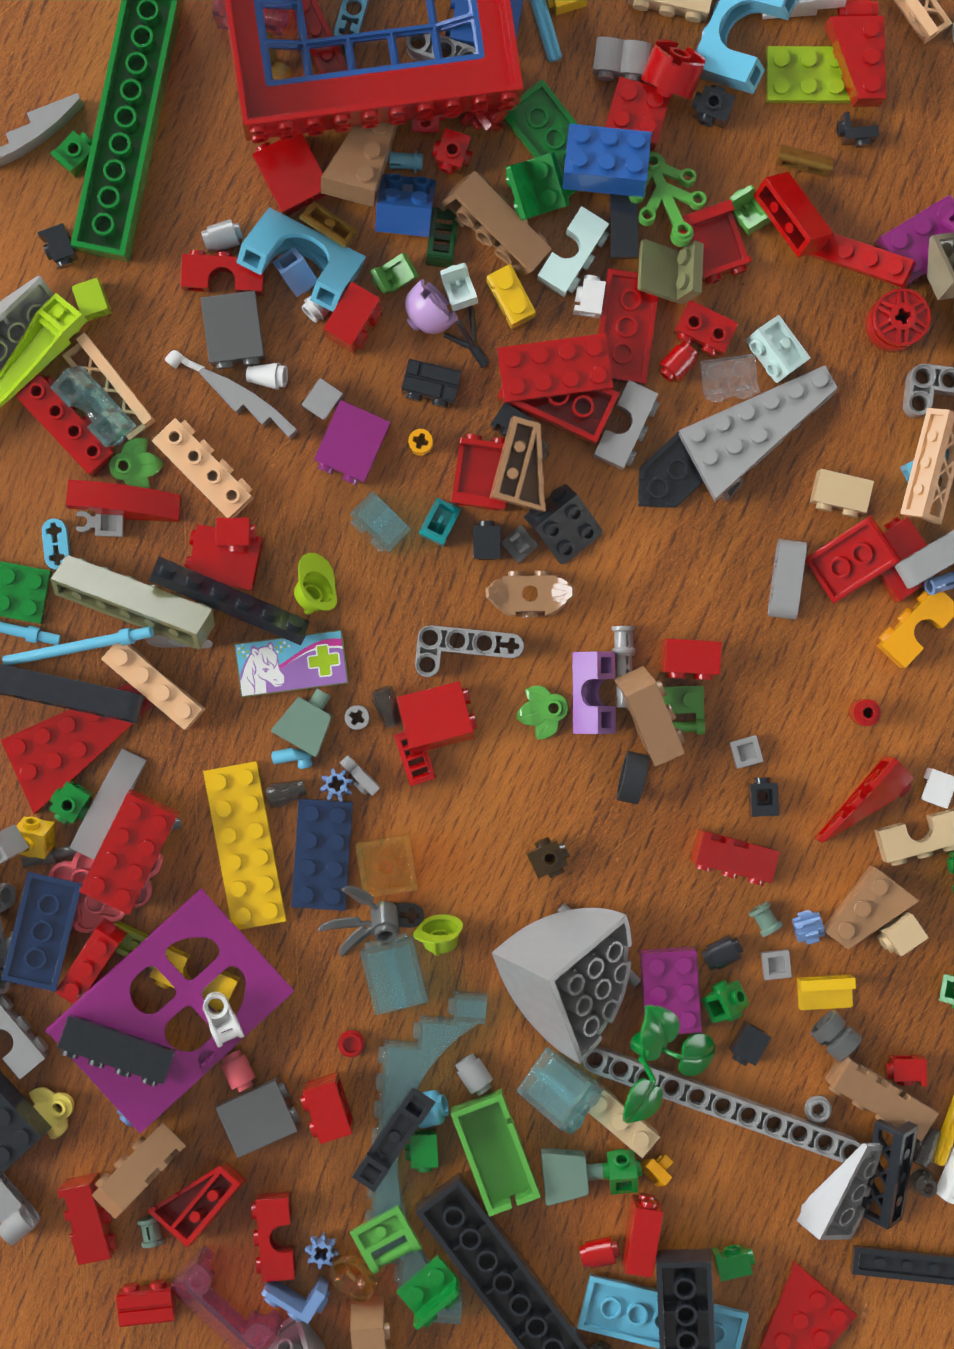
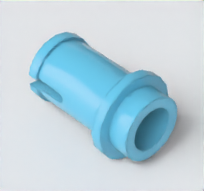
[389,151,423,173]

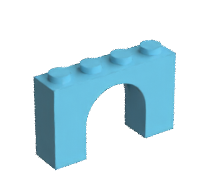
[695,0,798,94]
[236,207,366,312]

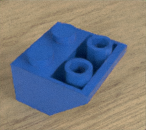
[375,173,436,237]

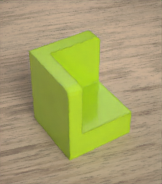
[72,278,112,322]

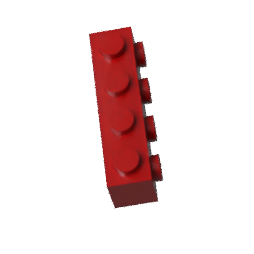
[15,373,116,477]

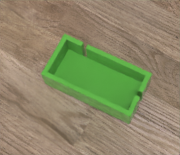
[451,1088,541,1217]

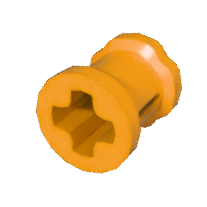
[408,429,433,456]

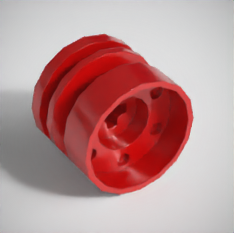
[865,288,931,353]

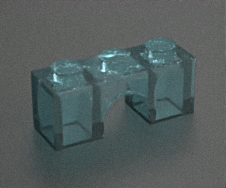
[51,366,136,448]

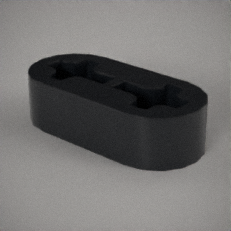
[389,901,424,928]

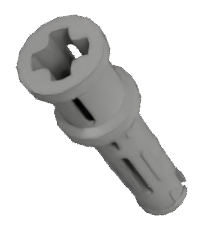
[611,626,636,708]

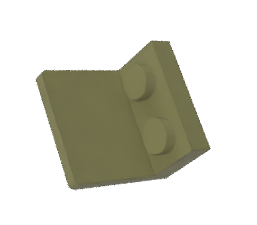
[638,239,704,305]

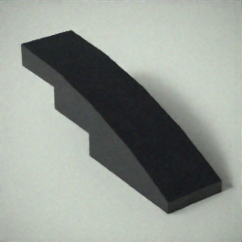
[609,194,638,259]

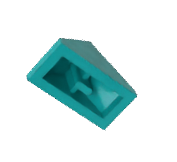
[419,498,461,547]

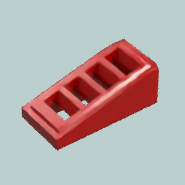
[393,731,436,787]

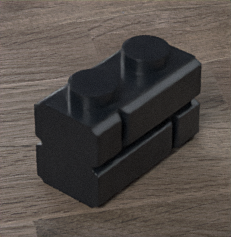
[401,359,462,409]

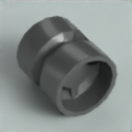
[810,1010,862,1062]

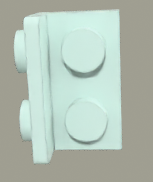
[745,315,810,383]

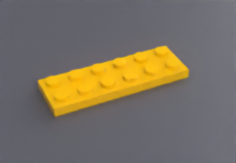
[203,761,287,930]

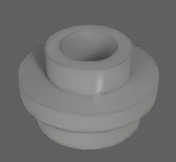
[804,1095,832,1123]

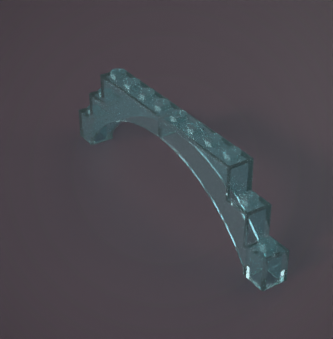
[365,991,487,1325]

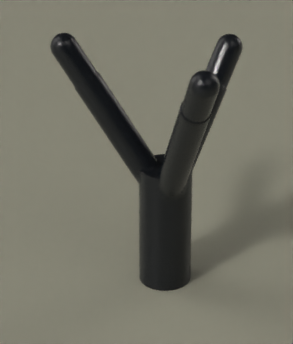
[443,306,490,368]

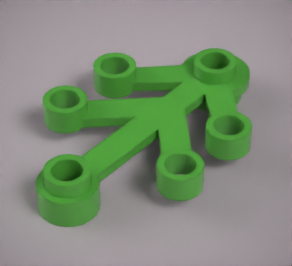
[629,152,706,247]

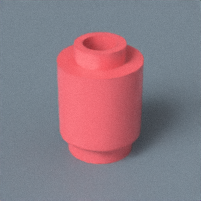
[220,1049,256,1092]

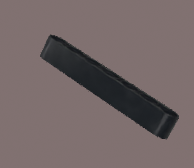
[0,664,145,724]

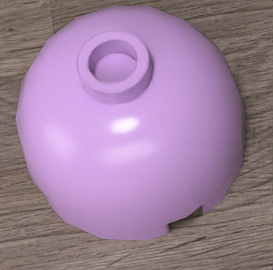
[405,279,458,334]

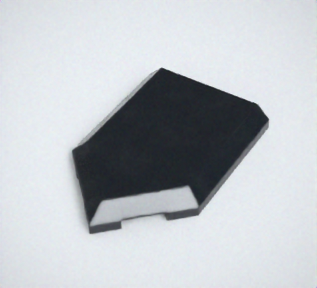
[638,431,704,508]

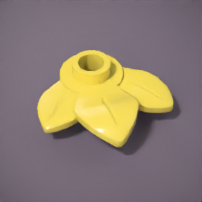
[29,1087,74,1139]

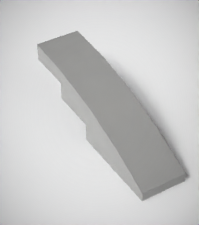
[0,93,84,167]
[198,368,299,440]
[69,748,147,860]

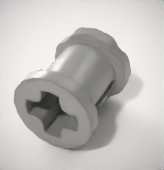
[345,705,370,730]

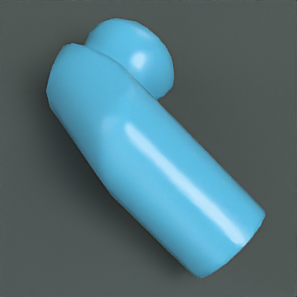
[271,748,313,769]

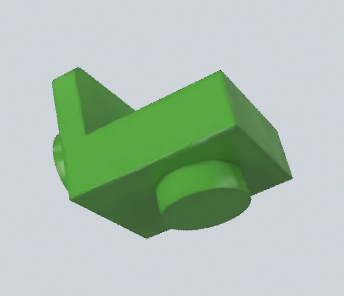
[730,185,771,235]
[370,253,419,294]

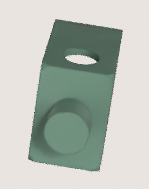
[271,688,333,757]
[540,1148,604,1206]

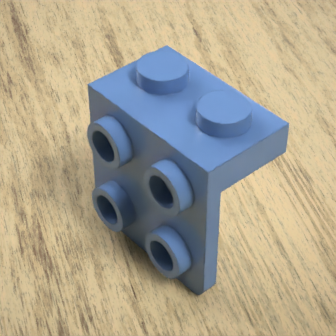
[262,1275,330,1324]

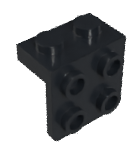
[523,483,603,564]

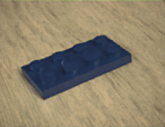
[291,798,353,911]
[1,872,82,992]

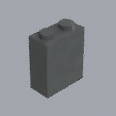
[201,291,266,370]
[216,1076,301,1158]

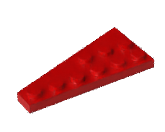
[1,683,154,814]
[758,1260,857,1349]

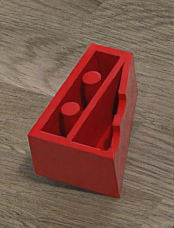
[690,829,780,886]

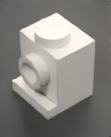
[573,275,606,318]

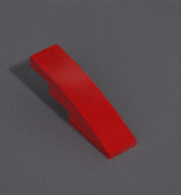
[66,479,181,522]

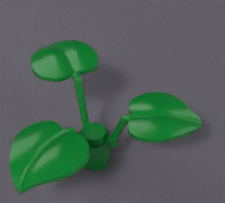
[623,1005,716,1123]

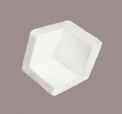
[921,768,954,809]

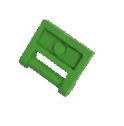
[663,686,705,735]
[350,1204,422,1275]

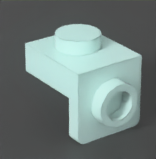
[440,263,478,312]

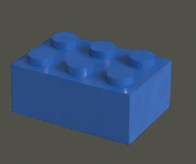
[562,124,652,197]

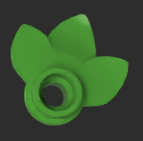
[109,438,164,489]
[516,685,569,740]

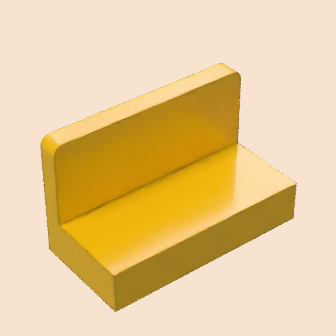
[797,974,856,1010]

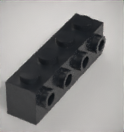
[57,1014,176,1087]

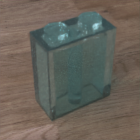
[360,933,429,1016]
[516,1047,604,1134]

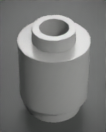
[201,219,243,253]
[455,1053,493,1096]

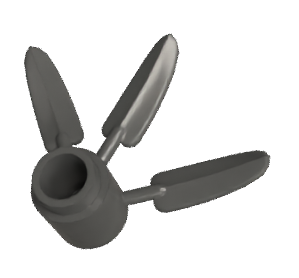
[318,885,399,957]

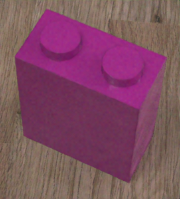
[314,400,391,486]

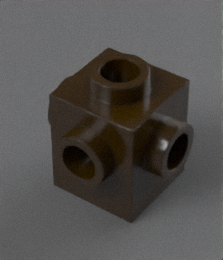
[526,837,570,879]

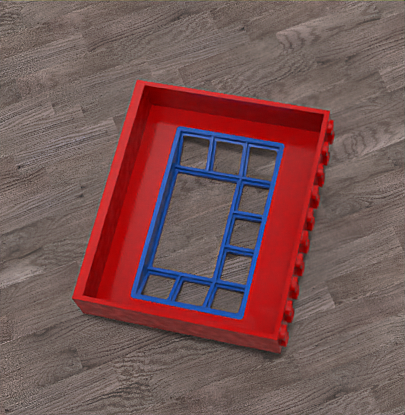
[225,0,523,143]

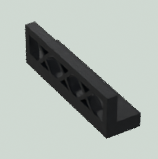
[862,1119,918,1230]

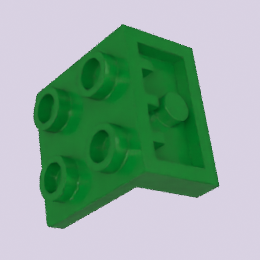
[506,152,570,220]
[396,1254,460,1330]

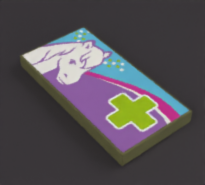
[234,629,349,698]

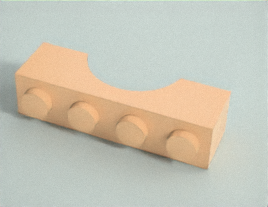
[101,644,206,730]

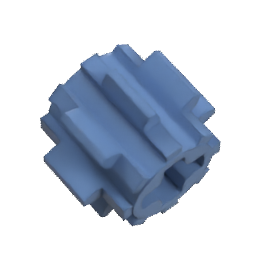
[320,768,354,803]
[792,910,825,945]
[305,1232,339,1269]

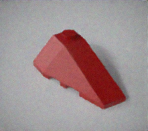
[814,756,914,843]

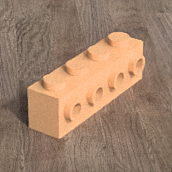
[152,418,254,518]

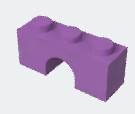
[572,652,616,734]

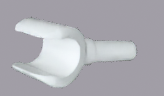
[165,350,204,371]

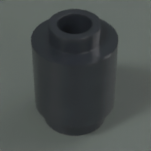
[701,935,744,971]

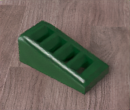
[425,207,458,268]

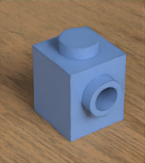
[272,247,317,297]

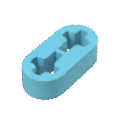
[42,518,71,570]

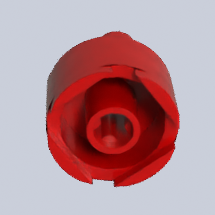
[641,39,705,99]

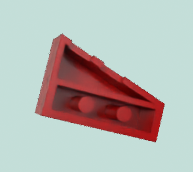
[824,16,886,107]
[147,1162,247,1247]
[57,1172,118,1265]

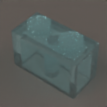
[350,491,412,554]

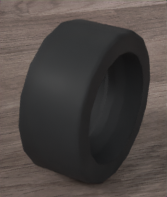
[616,751,649,805]

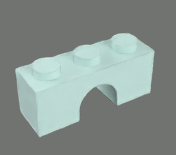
[537,206,610,297]

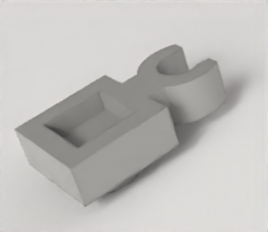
[76,511,124,537]
[340,755,380,796]

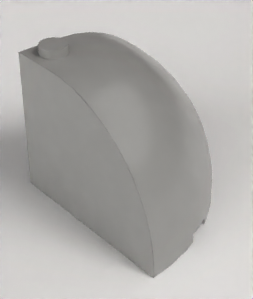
[492,908,632,1064]

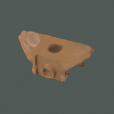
[486,571,575,618]

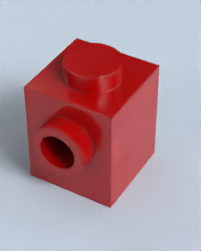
[216,518,257,552]

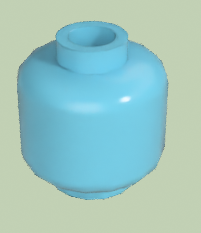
[418,1090,449,1129]

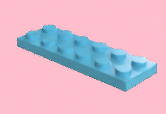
[577,1273,749,1349]

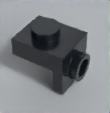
[836,112,879,148]

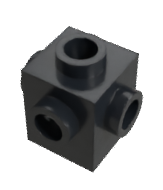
[691,85,736,128]

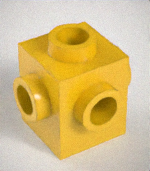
[17,816,55,859]

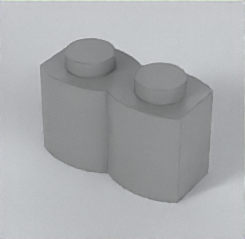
[592,37,651,82]

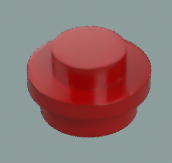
[338,1030,365,1057]

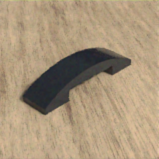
[352,1087,436,1193]

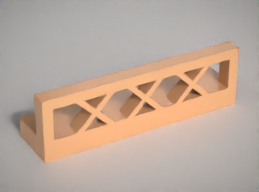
[894,0,952,44]
[62,333,156,440]
[900,408,954,524]

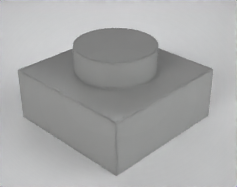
[729,735,763,769]
[761,949,792,980]

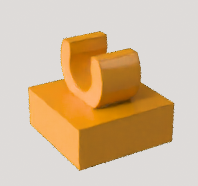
[641,1154,673,1186]

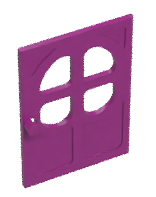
[46,888,294,1133]

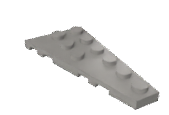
[679,366,838,502]

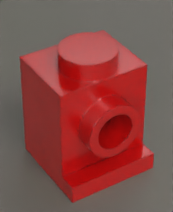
[884,1054,927,1086]

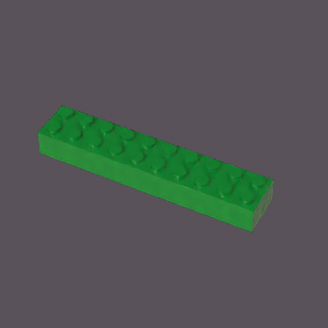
[71,0,184,262]

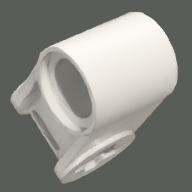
[203,991,244,1048]

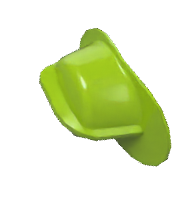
[294,553,337,615]
[413,914,463,956]

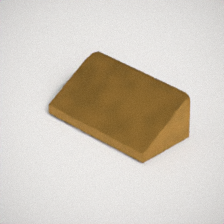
[775,145,833,177]
[300,201,359,248]

